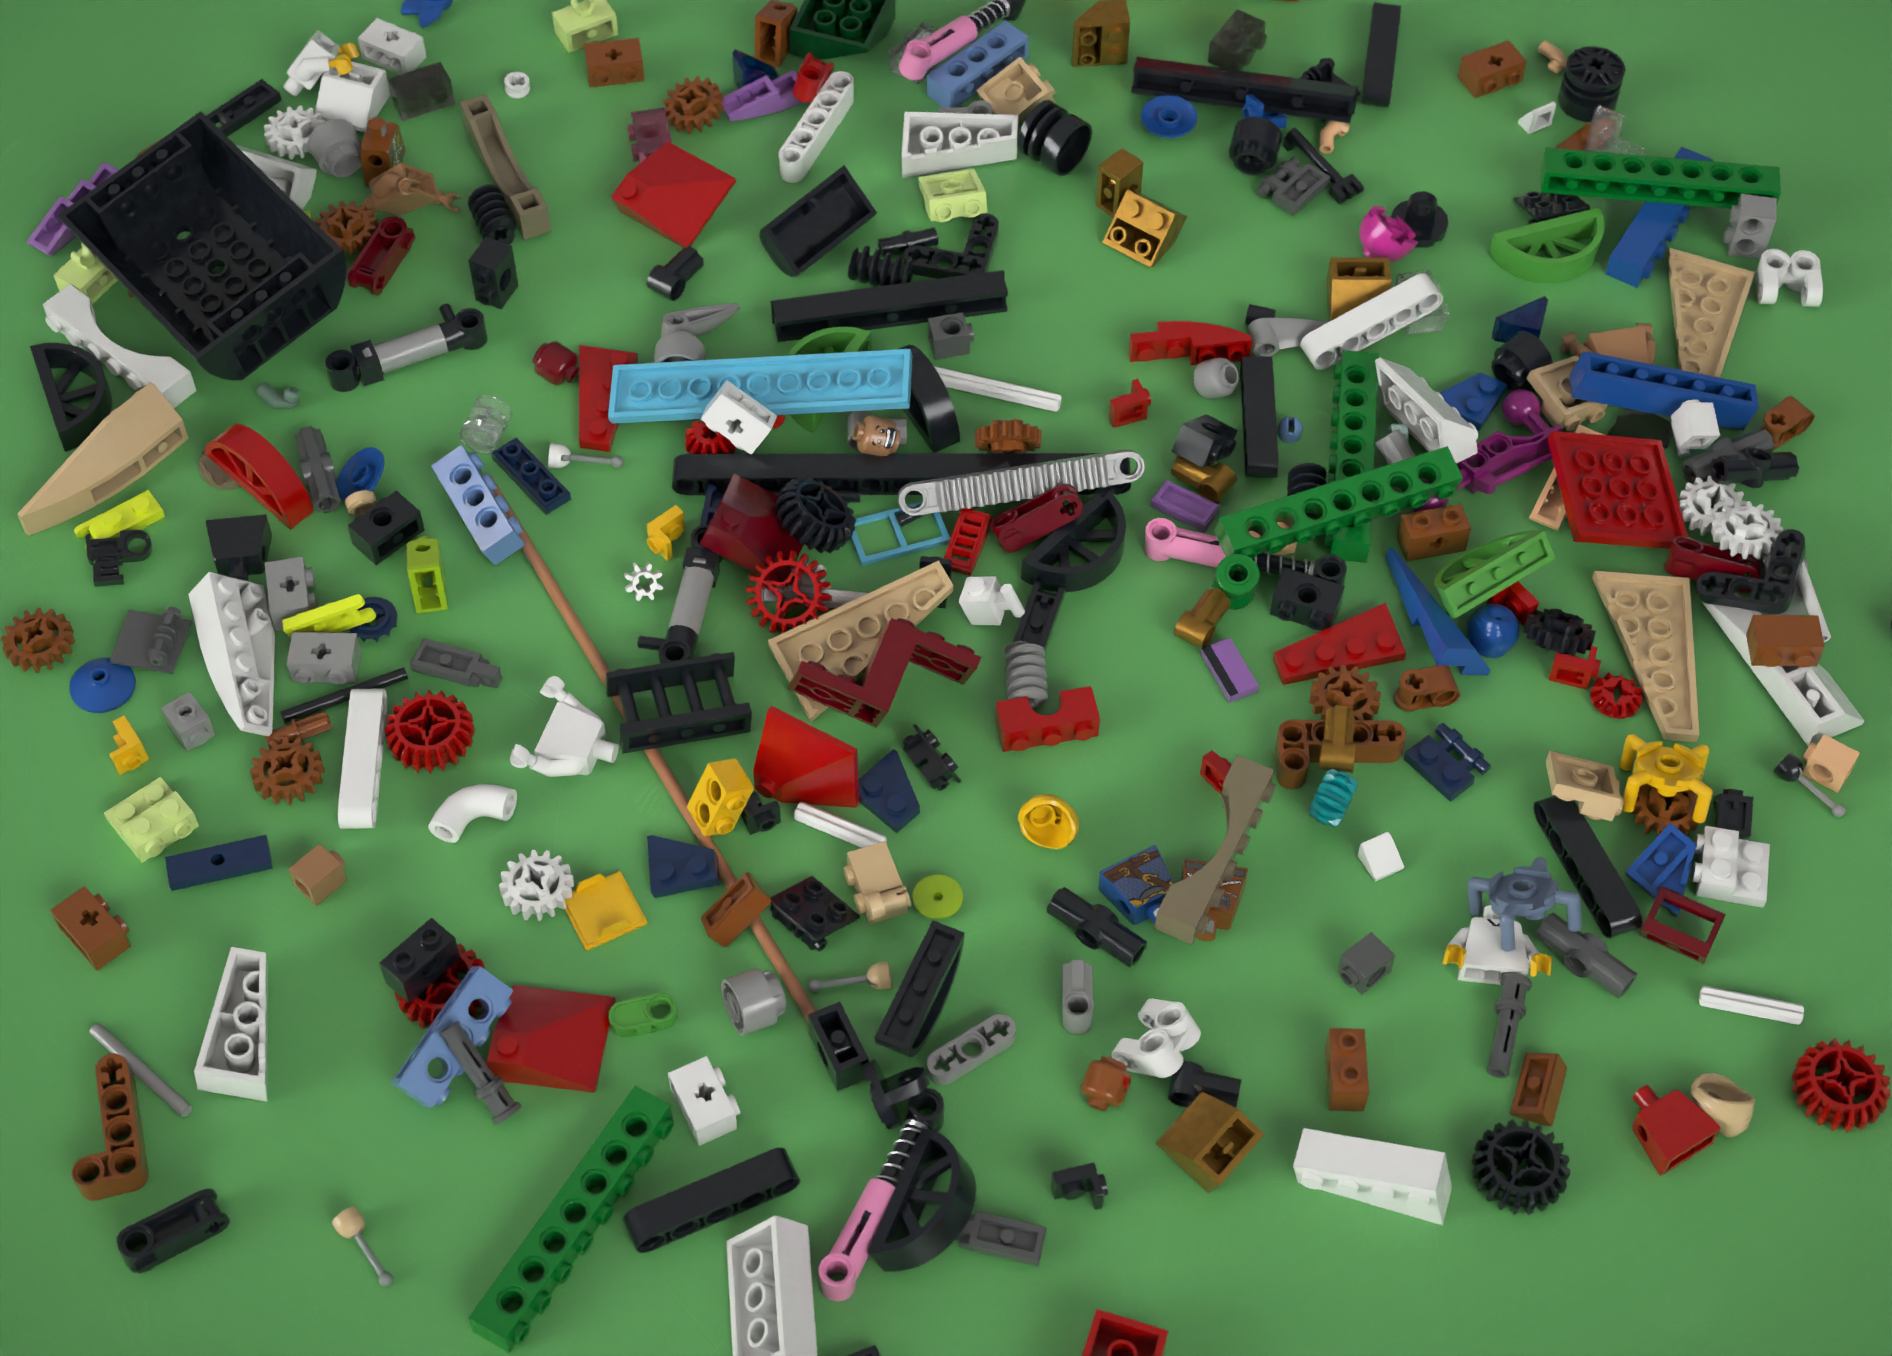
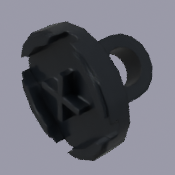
[1391,191,1448,248]
[861,1059,930,1130]

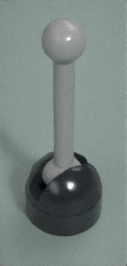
[1773,752,1846,817]

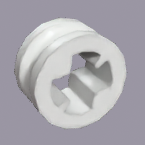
[504,72,530,98]

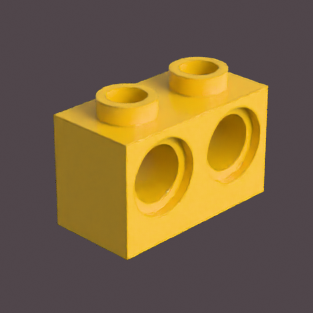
[687,758,754,837]

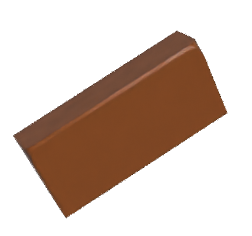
[701,871,771,947]
[1510,1053,1567,1126]

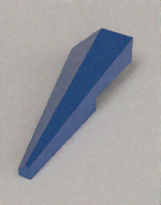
[1385,548,1490,675]

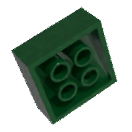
[789,0,895,60]

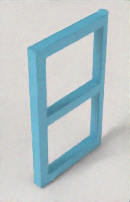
[851,501,950,566]

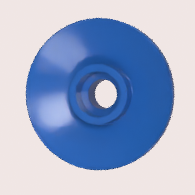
[1141,95,1197,138]
[336,447,385,501]
[70,658,136,713]

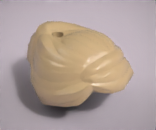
[1691,1073,1755,1138]

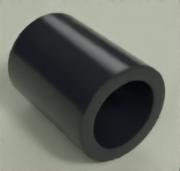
[1245,304,1276,325]

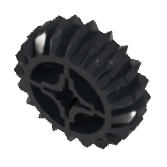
[774,476,856,553]
[1471,1118,1570,1215]

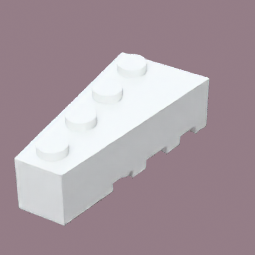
[901,112,1018,178]
[194,947,268,1102]
[1293,1128,1452,1225]

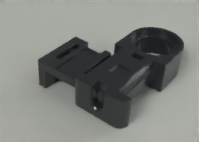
[86,530,152,587]

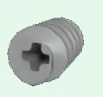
[1004,641,1048,711]

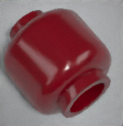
[532,341,579,386]

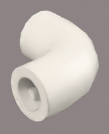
[428,784,517,843]

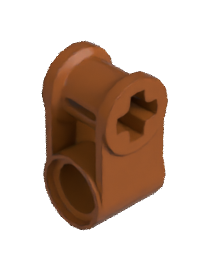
[1760,396,1815,449]
[1393,665,1460,712]

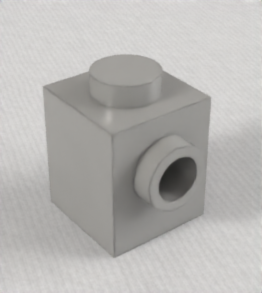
[161,691,215,752]

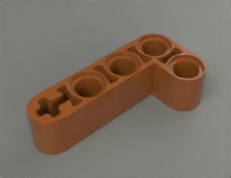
[1275,719,1406,790]
[71,1053,149,1201]

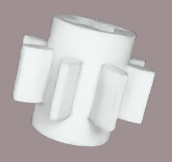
[624,561,663,601]

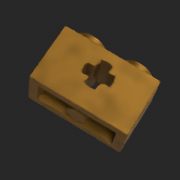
[1096,148,1144,218]

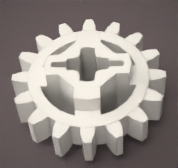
[264,106,325,159]
[1678,476,1747,537]
[1711,501,1783,559]
[499,850,574,921]

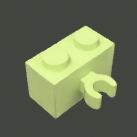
[552,0,618,53]
[54,243,117,304]

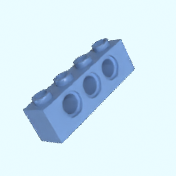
[927,20,1029,108]
[431,445,526,566]
[391,966,514,1108]

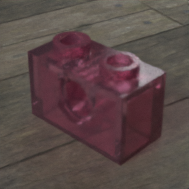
[627,108,672,164]

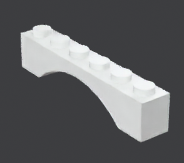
[43,284,197,408]

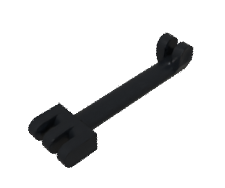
[1283,127,1364,204]

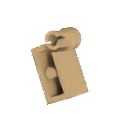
[843,841,911,925]

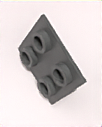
[110,607,192,674]

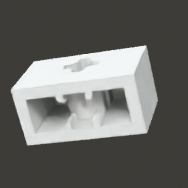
[358,18,426,78]
[701,380,777,455]
[668,1056,740,1146]

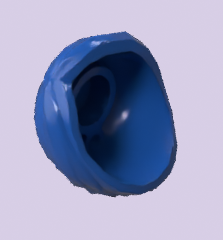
[1467,603,1519,658]

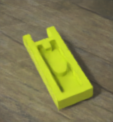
[74,490,165,550]
[282,594,376,638]

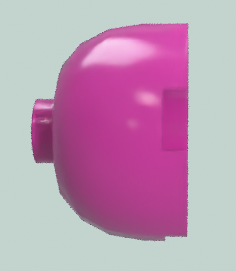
[1359,205,1418,262]

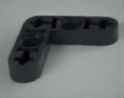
[903,214,999,279]
[1696,529,1806,614]

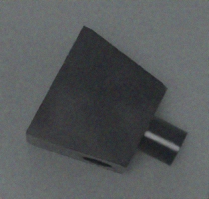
[206,515,272,581]

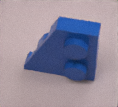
[1440,372,1508,432]
[1625,823,1696,917]

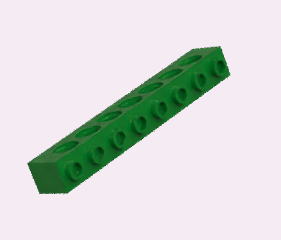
[1541,147,1781,209]
[1324,350,1379,563]
[1214,446,1463,559]
[468,1085,674,1353]

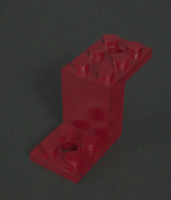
[787,618,981,728]

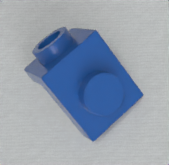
[1242,95,1287,129]

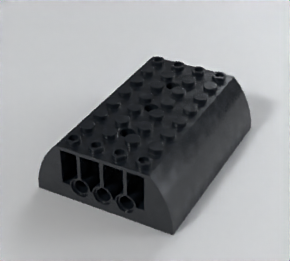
[57,111,346,380]

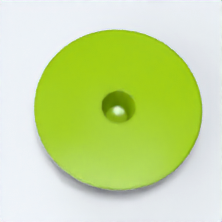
[912,875,963,919]

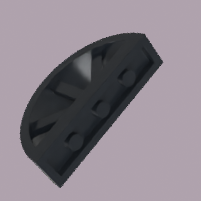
[30,343,112,452]
[896,345,960,453]
[1021,487,1126,592]
[875,920,965,1057]
[867,1128,976,1272]

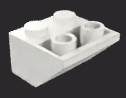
[315,61,390,132]

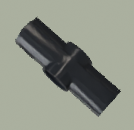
[1709,447,1800,488]
[1047,887,1147,967]

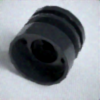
[1558,46,1626,122]
[1017,100,1092,176]

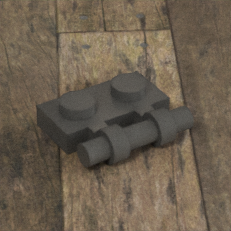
[1256,157,1330,216]

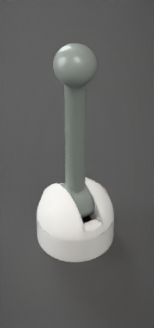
[548,443,623,468]

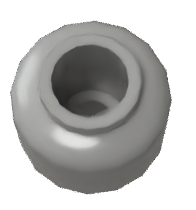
[1193,358,1239,399]

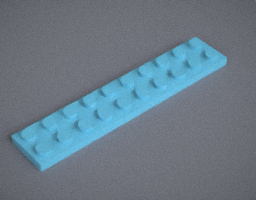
[608,349,912,424]

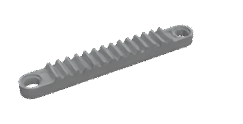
[898,449,1145,516]

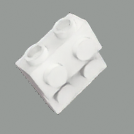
[1691,826,1770,908]

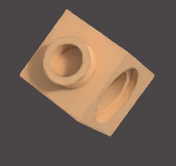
[1802,734,1860,793]

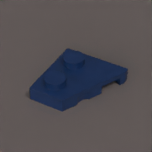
[858,749,920,833]
[647,835,720,898]

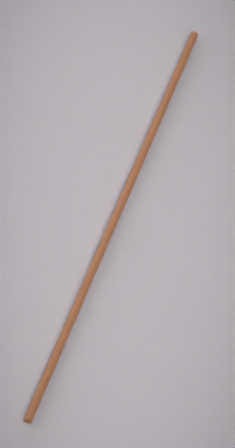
[490,475,817,1022]

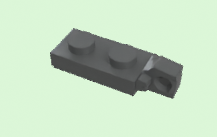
[410,639,503,688]
[955,1211,1047,1266]

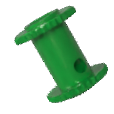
[1212,553,1260,610]

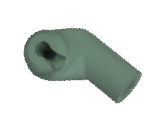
[256,383,300,409]

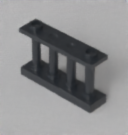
[606,652,752,754]

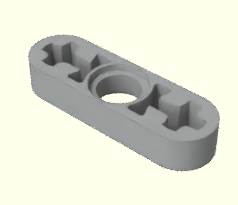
[927,1014,1016,1085]

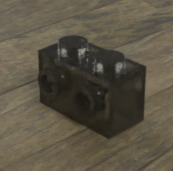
[1208,9,1267,70]
[388,62,455,121]

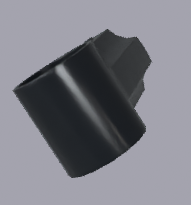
[647,246,704,301]
[1167,1061,1241,1108]

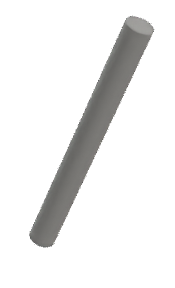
[89,1023,193,1117]

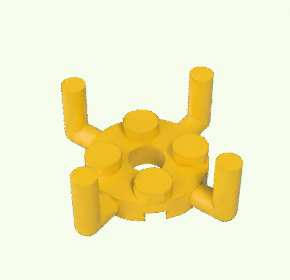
[1619,734,1713,823]

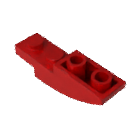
[1128,321,1252,365]

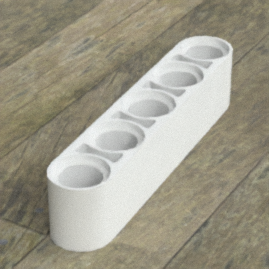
[779,71,854,183]
[1300,274,1443,370]
[338,688,387,829]

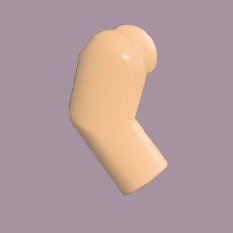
[1538,40,1567,74]
[1320,121,1350,154]

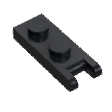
[206,79,282,137]
[1013,579,1066,651]

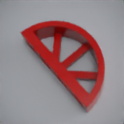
[205,424,314,530]

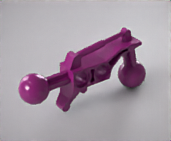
[1412,389,1562,512]

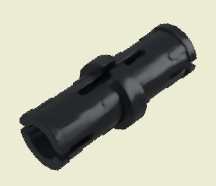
[878,227,939,257]

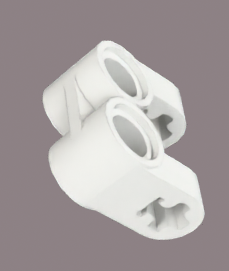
[1754,249,1823,307]
[1111,999,1201,1078]

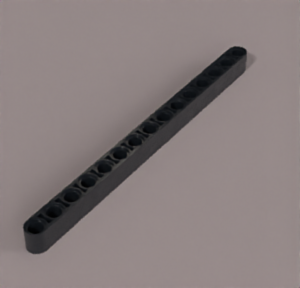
[672,453,1131,495]

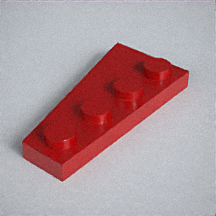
[579,345,638,452]
[1273,602,1406,685]

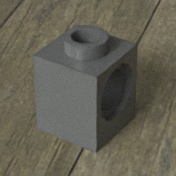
[928,312,974,360]
[1338,932,1395,995]

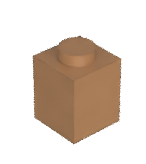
[288,844,347,906]

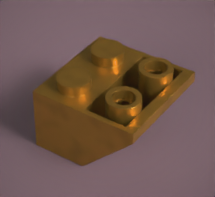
[1072,0,1130,67]
[1102,190,1187,268]
[1326,257,1391,321]
[1155,1092,1264,1193]

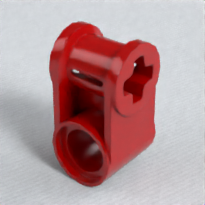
[792,52,835,103]

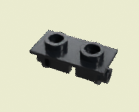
[903,724,961,791]

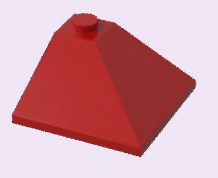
[610,141,737,248]
[753,705,859,808]
[487,985,616,1093]

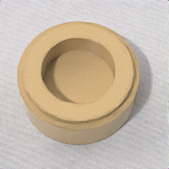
[345,490,378,517]

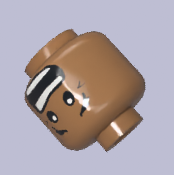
[853,415,901,456]

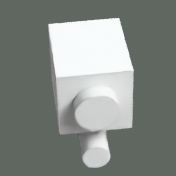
[1671,399,1720,458]
[959,576,1025,625]

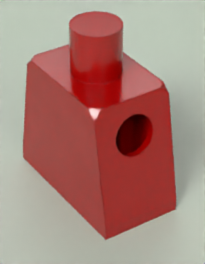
[1632,1085,1721,1176]

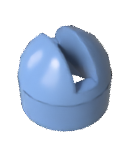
[1277,416,1303,443]

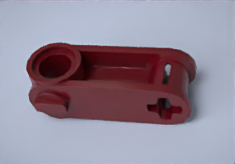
[348,216,416,295]
[990,484,1083,553]
[1664,536,1761,593]

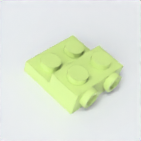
[918,168,987,222]
[104,776,199,863]

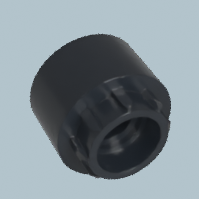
[1229,117,1282,175]
[1491,331,1553,391]

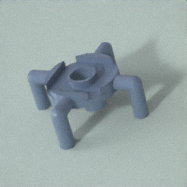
[1467,857,1582,952]

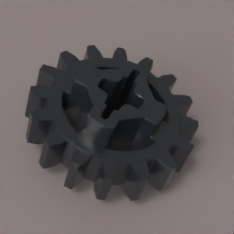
[1523,609,1596,655]

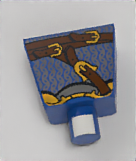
[1098,845,1174,925]

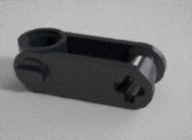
[116,1188,230,1273]

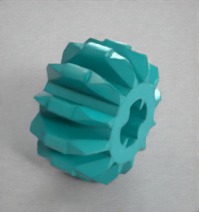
[1309,768,1358,827]

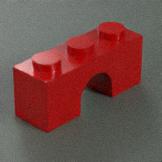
[995,686,1100,752]

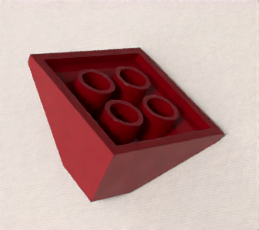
[700,473,804,582]

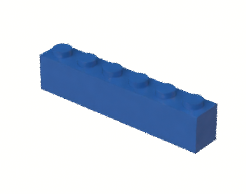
[1605,146,1713,288]
[1569,351,1759,431]

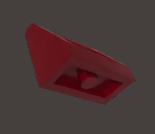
[1639,886,1726,964]

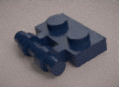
[1404,723,1491,802]

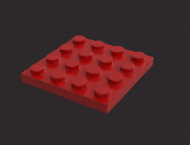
[1547,431,1688,549]

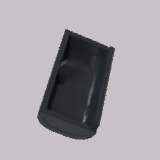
[759,165,877,277]

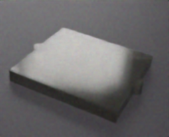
[1607,409,1673,448]

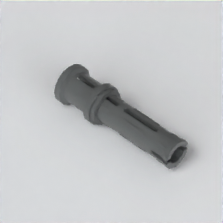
[1486,973,1532,1078]
[439,1021,521,1124]

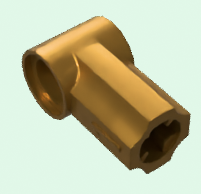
[1171,455,1237,504]
[1174,588,1231,649]
[1319,705,1356,773]

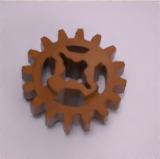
[663,76,725,134]
[314,201,378,256]
[975,419,1042,453]
[1,607,75,673]
[1309,665,1381,720]
[250,737,325,805]
[1629,784,1698,838]

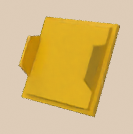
[564,871,648,951]

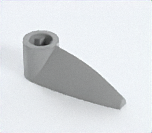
[661,303,741,338]
[1248,318,1328,356]

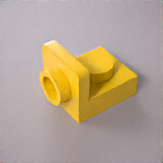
[647,505,685,561]
[109,715,149,775]

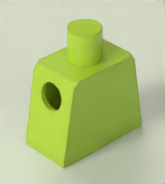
[407,536,448,614]

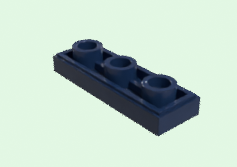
[491,437,571,515]
[165,835,273,891]

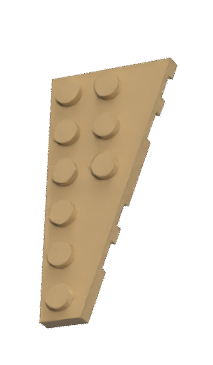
[1667,248,1755,378]
[768,561,954,723]
[1592,571,1700,742]

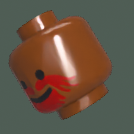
[1080,1056,1132,1112]

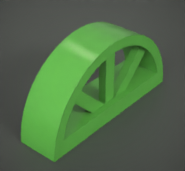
[1489,207,1605,283]
[786,327,871,433]
[1434,530,1556,618]

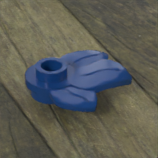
[401,0,453,28]

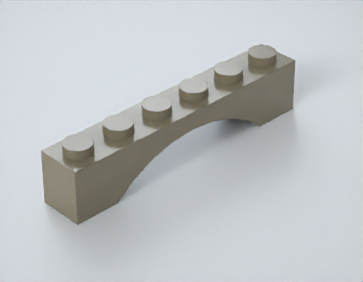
[460,94,551,240]
[1154,755,1276,945]

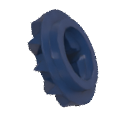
[349,597,398,642]

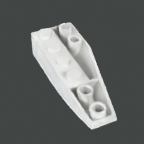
[188,572,275,736]
[1702,589,1864,747]

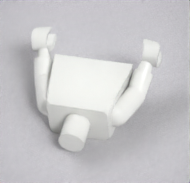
[510,676,619,777]

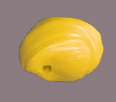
[1018,794,1079,849]

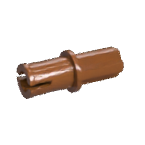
[265,712,332,749]

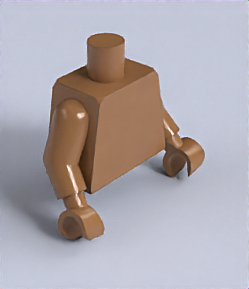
[364,162,462,216]
[1560,323,1656,365]

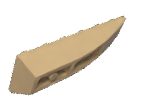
[17,382,189,536]

